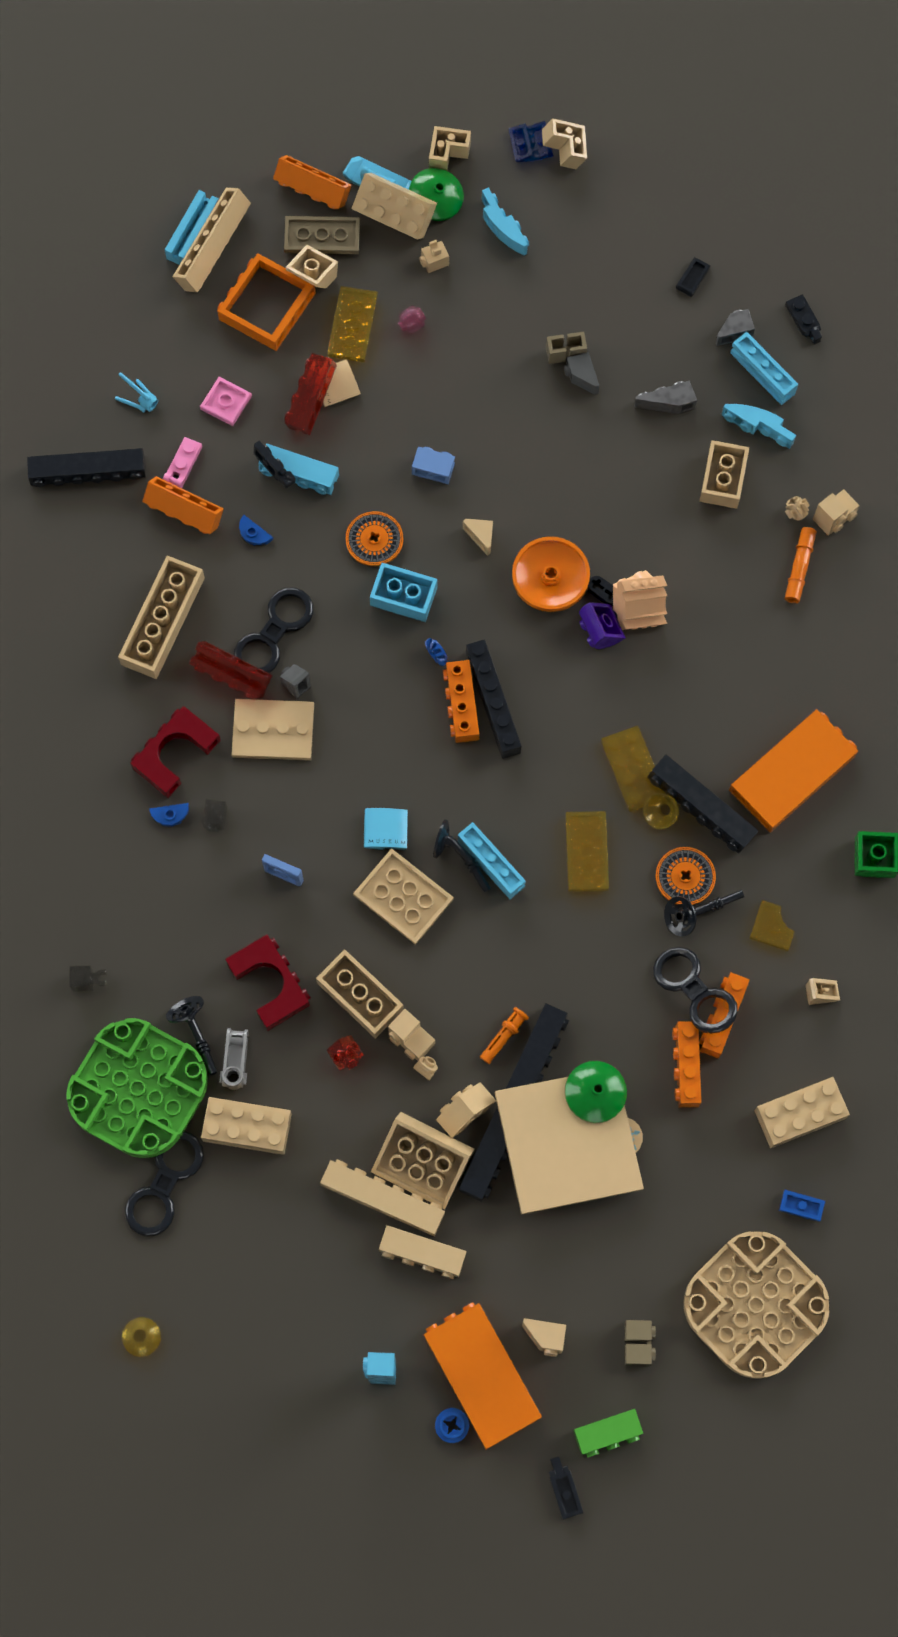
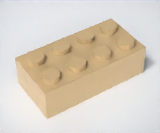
[351,173,437,240]
[316,949,404,1039]
[754,1077,850,1149]
[201,1097,292,1155]

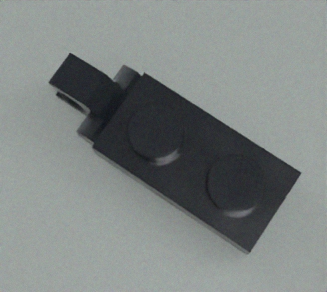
[785,294,822,345]
[253,440,296,488]
[549,1457,583,1520]

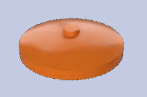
[512,537,590,612]

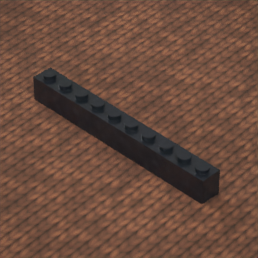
[459,1003,570,1202]

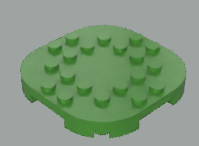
[66,1018,208,1158]

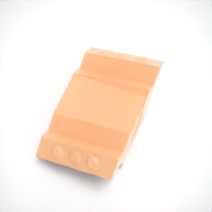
[613,570,667,630]

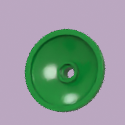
[409,168,464,221]
[565,1061,627,1123]

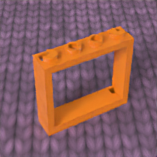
[217,253,316,351]

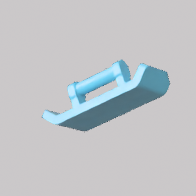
[343,156,412,190]

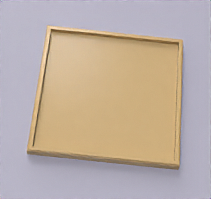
[494,1067,644,1215]

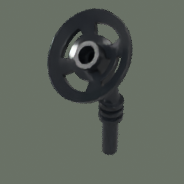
[433,819,491,892]
[664,890,745,937]
[166,996,217,1075]

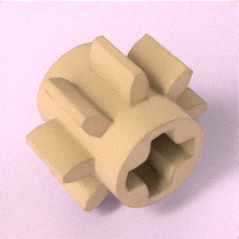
[785,496,810,521]

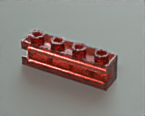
[284,353,337,435]
[189,641,273,700]

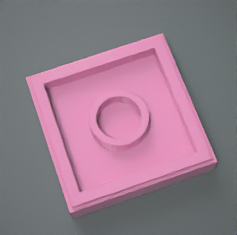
[200,377,252,426]

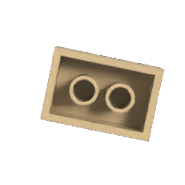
[699,440,749,509]

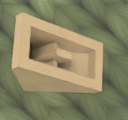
[463,519,493,556]
[805,978,840,1005]

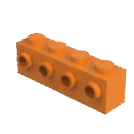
[273,155,352,209]
[142,476,224,534]
[443,660,479,743]
[699,972,750,1059]
[672,1021,701,1107]

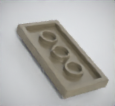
[284,216,360,254]

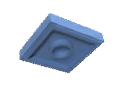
[262,854,303,886]

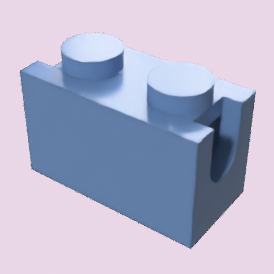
[412,447,455,485]

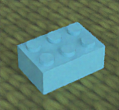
[370,563,438,622]

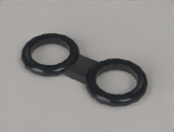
[234,588,314,677]
[653,947,738,1034]
[125,1131,204,1236]

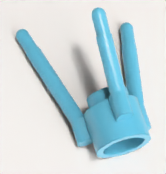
[115,372,158,413]

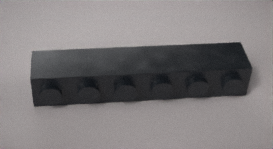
[27,448,146,487]
[466,639,522,759]
[647,754,758,854]

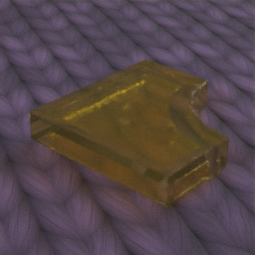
[749,900,795,951]

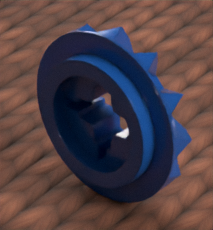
[425,638,448,666]
[435,1408,469,1443]

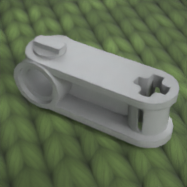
[219,1028,249,1090]

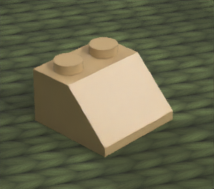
[286,245,338,288]
[522,1318,566,1357]

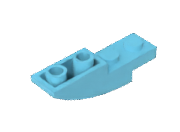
[482,187,529,255]
[722,404,796,449]

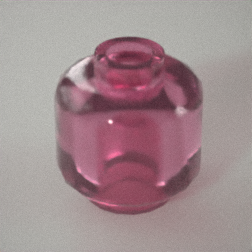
[398,305,427,334]

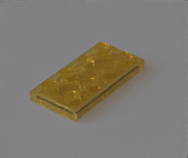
[327,286,378,362]
[601,726,667,812]
[565,811,609,891]

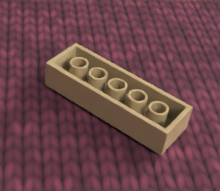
[118,556,205,679]

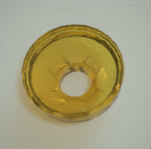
[643,793,679,829]
[122,1317,161,1357]

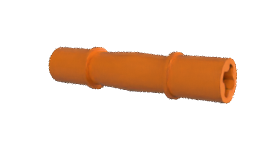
[784,527,817,603]

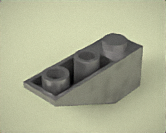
[634,381,697,414]

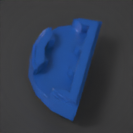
[239,514,273,546]
[149,803,189,827]

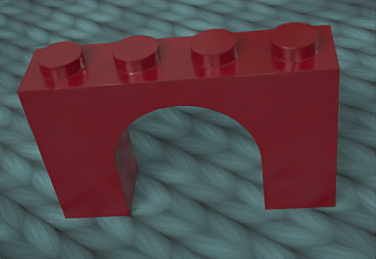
[130,706,221,798]
[225,934,311,1031]

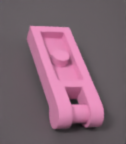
[163,437,202,488]

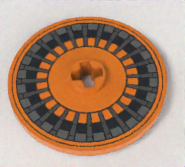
[345,511,403,567]
[655,847,716,905]

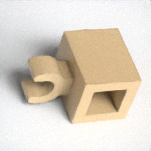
[419,240,449,273]

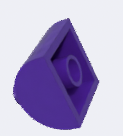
[579,602,626,649]

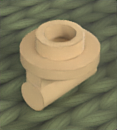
[413,1056,438,1080]

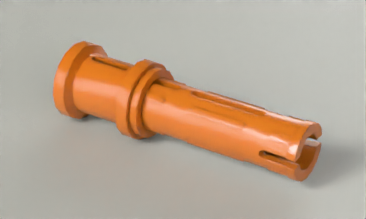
[479,1007,529,1065]

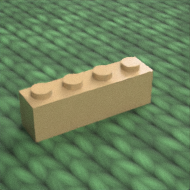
[379,1225,467,1279]

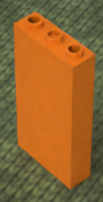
[729,709,858,833]
[424,1302,542,1450]

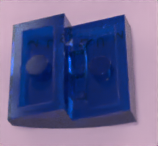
[508,121,554,162]

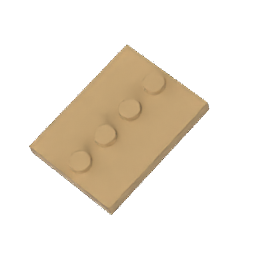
[232,699,314,760]
[353,848,454,945]

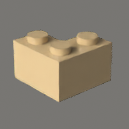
[542,118,587,169]
[429,126,471,171]
[813,489,860,536]
[388,1009,435,1061]
[436,1082,496,1138]

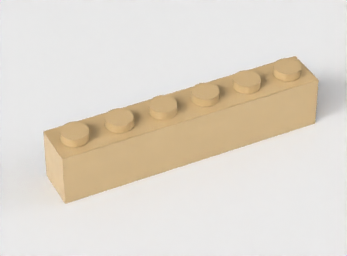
[173,187,251,293]
[320,1159,445,1237]

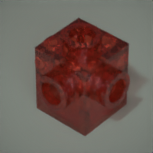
[326,1035,364,1071]

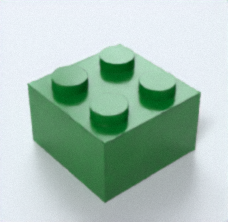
[855,831,898,878]

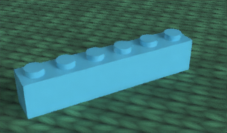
[363,1352,396,1385]

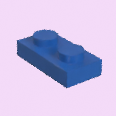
[779,1190,825,1222]

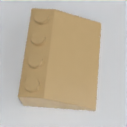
[371,1112,475,1209]

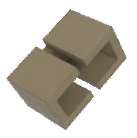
[546,332,587,364]
[625,1320,656,1366]

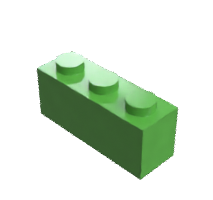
[573,1409,643,1458]

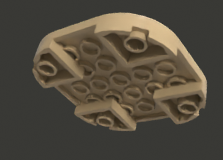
[684,1231,829,1379]

